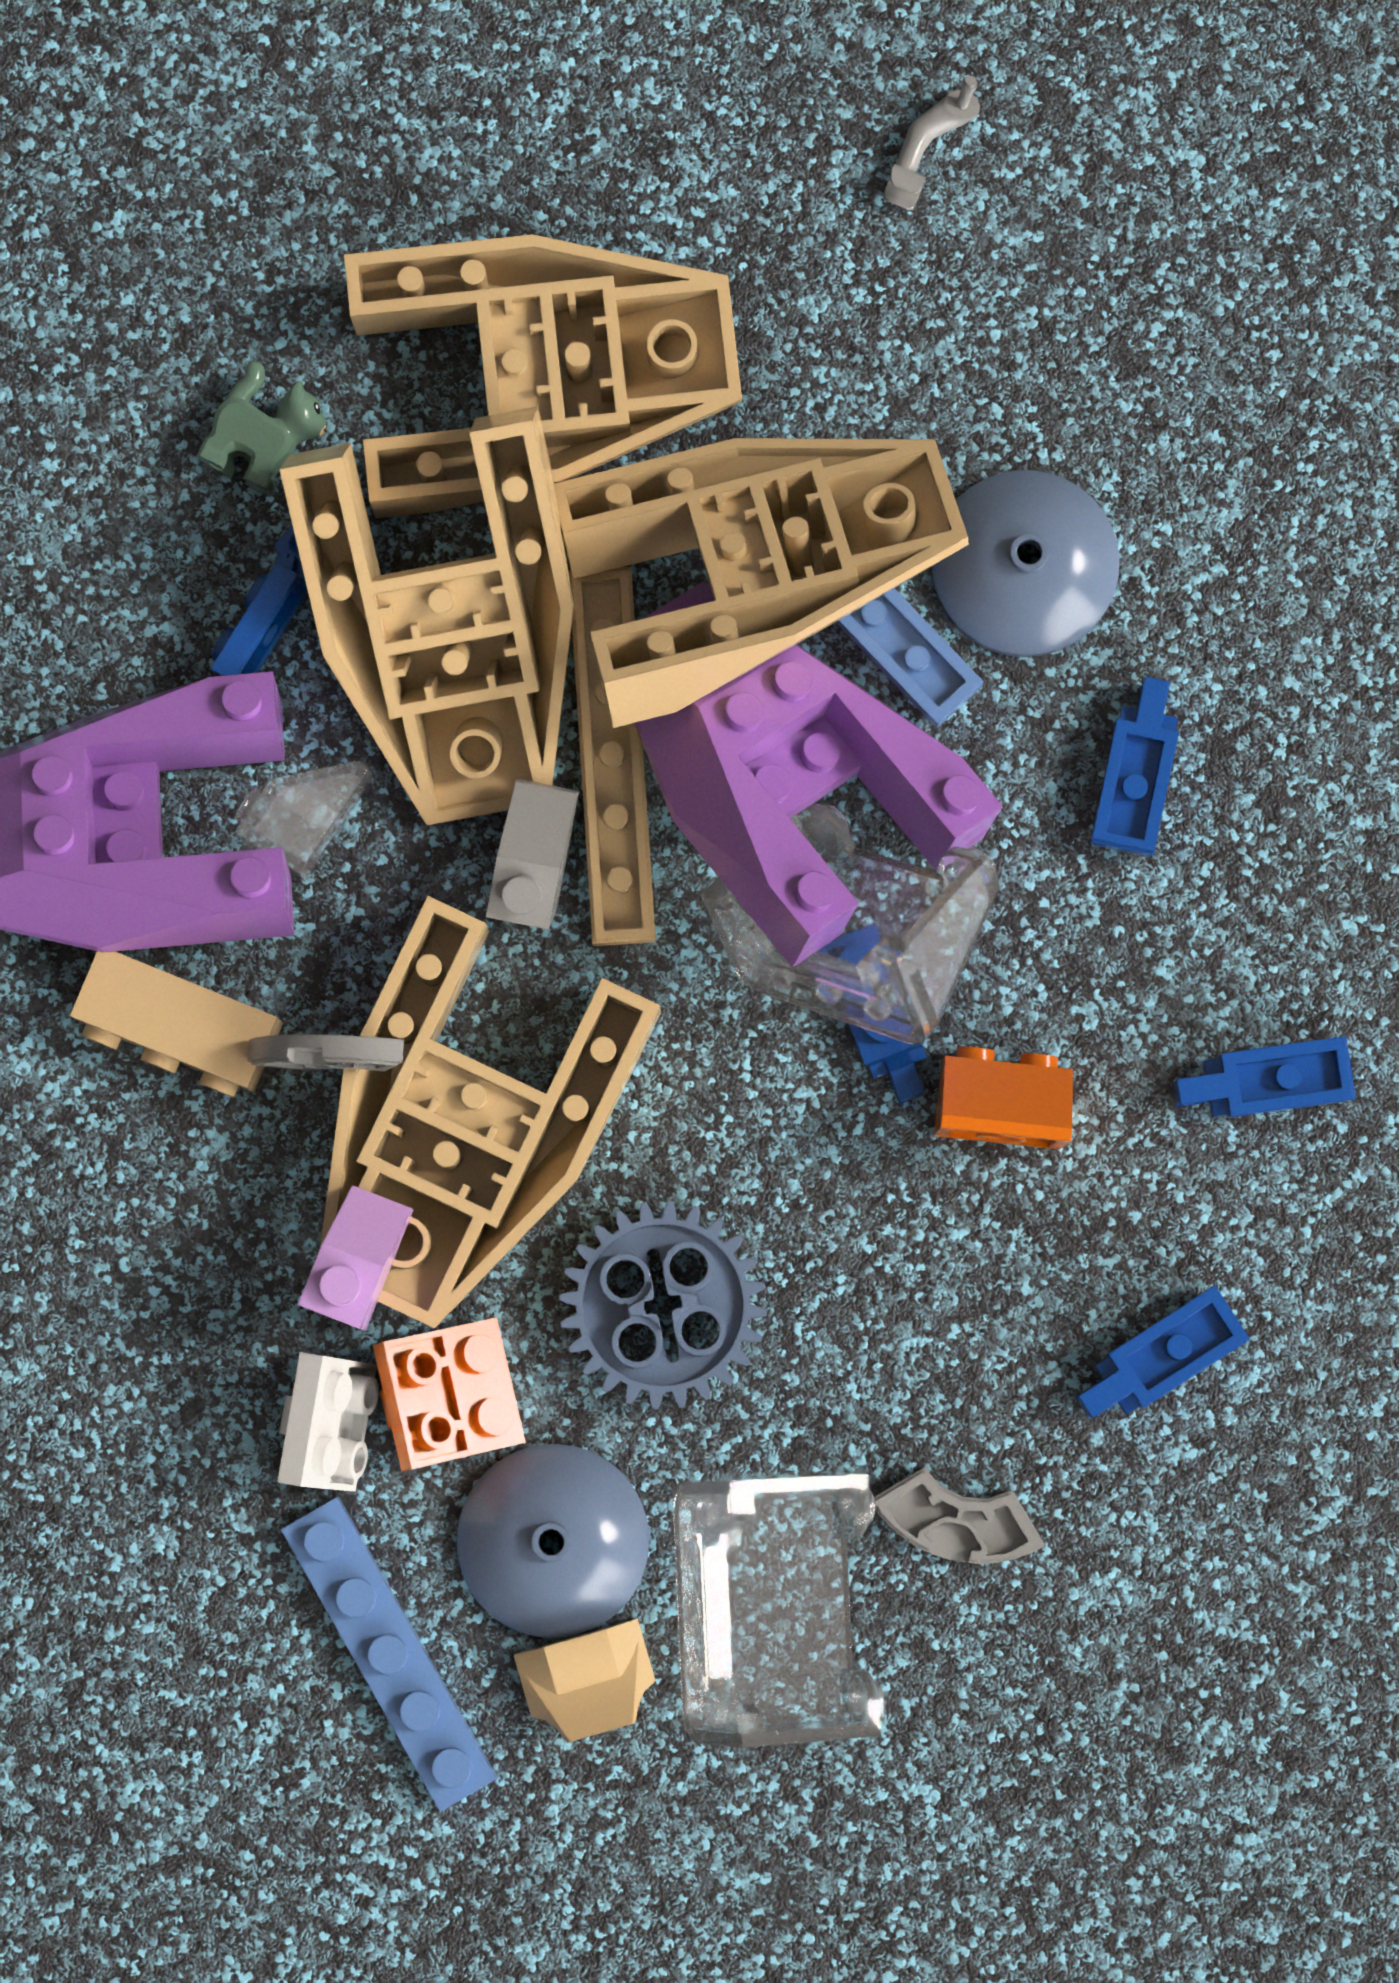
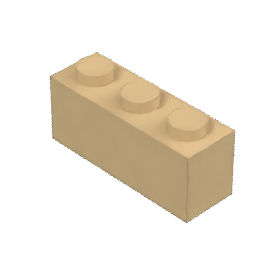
[70,951,283,1098]

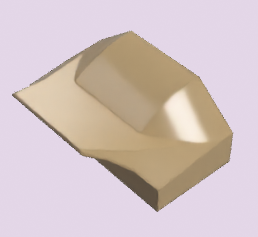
[514,1618,656,1743]

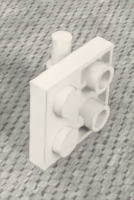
[277,1352,379,1491]

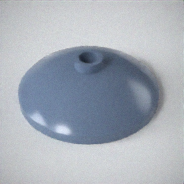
[931,470,1119,657]
[457,1444,649,1638]

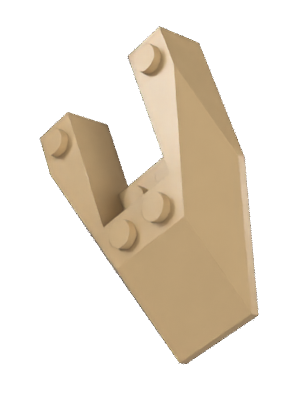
[344,234,742,518]
[279,406,574,825]
[554,438,969,728]
[320,896,661,1329]

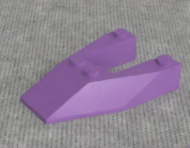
[635,581,1003,968]
[0,671,294,952]

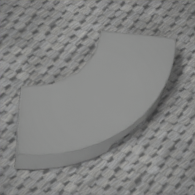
[248,1034,404,1071]
[869,1467,1046,1564]

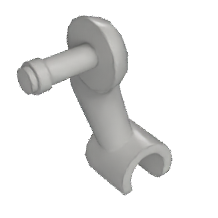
[884,76,980,210]

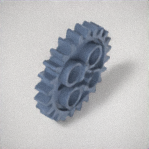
[559,1201,767,1410]

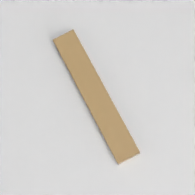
[569,567,656,946]

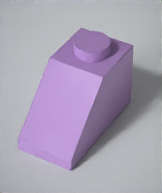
[298,1185,414,1331]

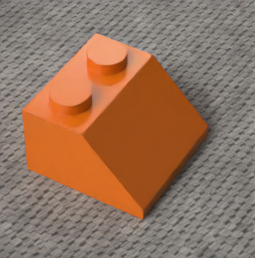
[934,1046,1073,1150]

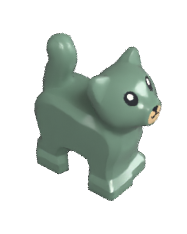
[197,361,328,497]

